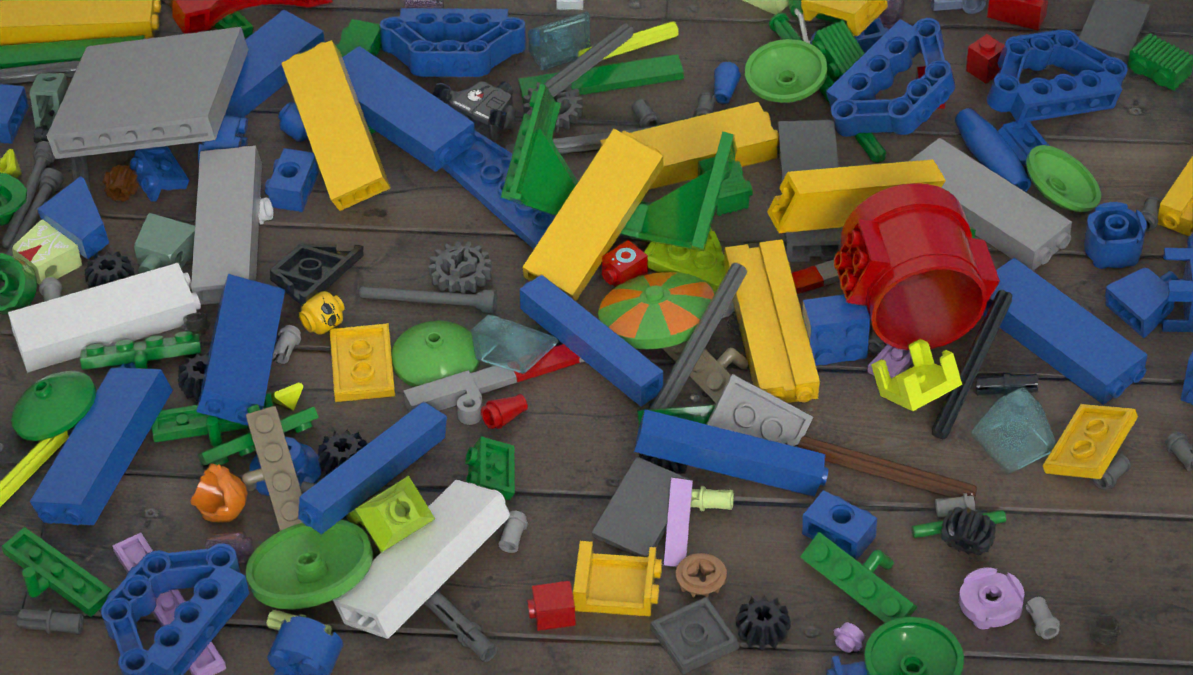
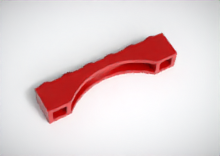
[172,0,333,34]

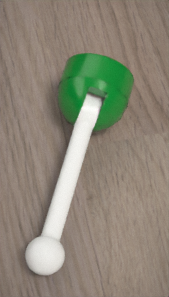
[788,0,810,43]

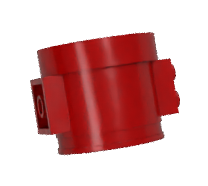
[834,183,1000,350]

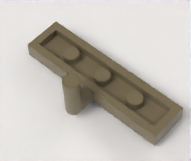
[663,341,748,404]
[242,406,302,531]

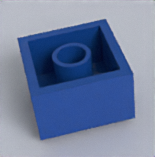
[802,294,870,365]

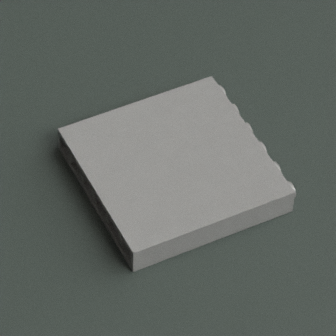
[47,27,248,159]

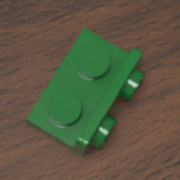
[465,436,515,501]

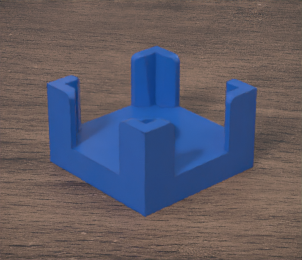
[1161,248,1193,332]

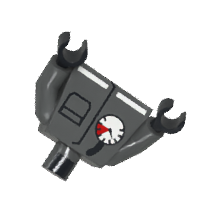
[432,82,516,142]

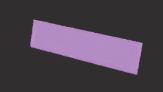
[664,478,692,567]

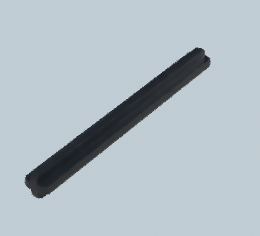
[932,290,1012,440]

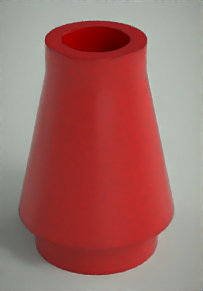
[481,394,528,429]

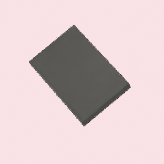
[1079,0,1151,62]
[592,457,690,557]

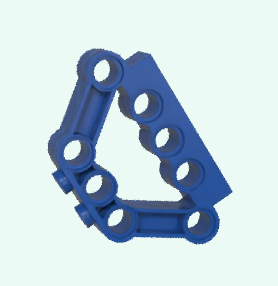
[380,8,526,77]
[826,18,955,137]
[986,30,1128,123]
[101,544,250,675]

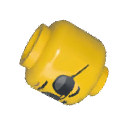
[299,291,345,335]

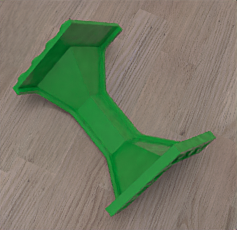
[501,84,737,252]

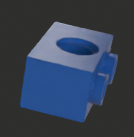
[265,148,319,212]
[802,490,877,560]

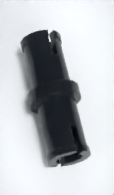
[976,372,1038,397]

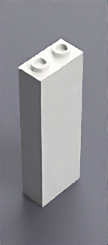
[8,263,201,373]
[333,480,510,639]

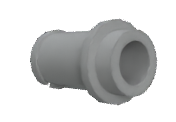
[39,277,63,302]
[272,325,301,364]
[935,493,975,519]
[498,511,528,553]
[1026,597,1060,639]

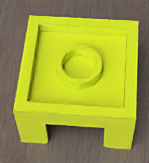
[871,339,962,411]

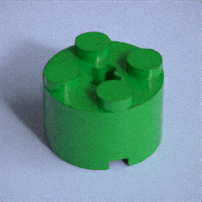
[0,253,37,315]

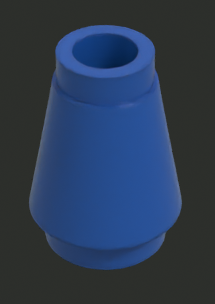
[714,62,741,104]

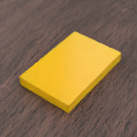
[330,323,395,402]
[1043,404,1138,479]

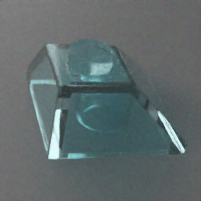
[528,11,591,71]
[471,314,558,374]
[971,387,1056,475]

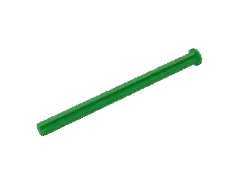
[769,13,886,163]

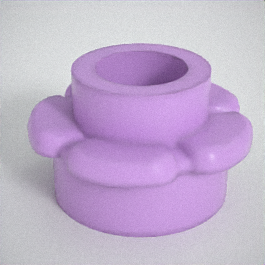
[834,623,865,653]

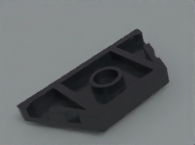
[270,244,364,306]

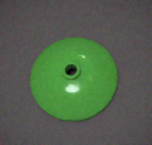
[745,39,827,103]
[1026,145,1101,212]
[391,321,481,387]

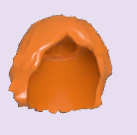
[191,463,248,523]

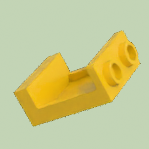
[801,0,888,36]
[573,541,662,616]

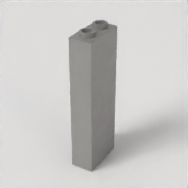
[909,138,1072,271]
[191,146,262,305]

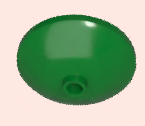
[11,371,96,441]
[864,617,964,675]

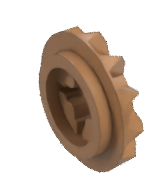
[676,553,727,597]

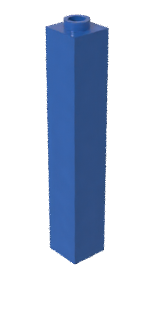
[520,275,663,407]
[298,402,447,534]
[634,409,829,497]

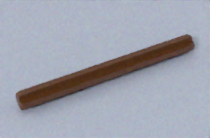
[798,436,977,499]

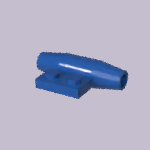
[955,108,1049,192]

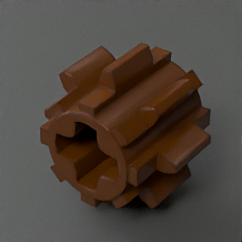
[102,164,139,202]

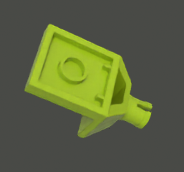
[346,476,435,553]

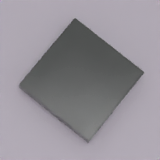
[651,597,739,675]

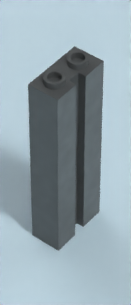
[778,120,843,262]

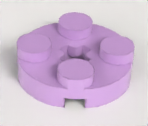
[959,568,1024,629]

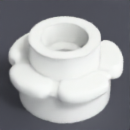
[259,197,274,224]

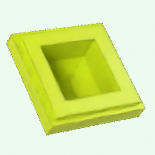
[0,149,22,178]
[271,382,303,411]

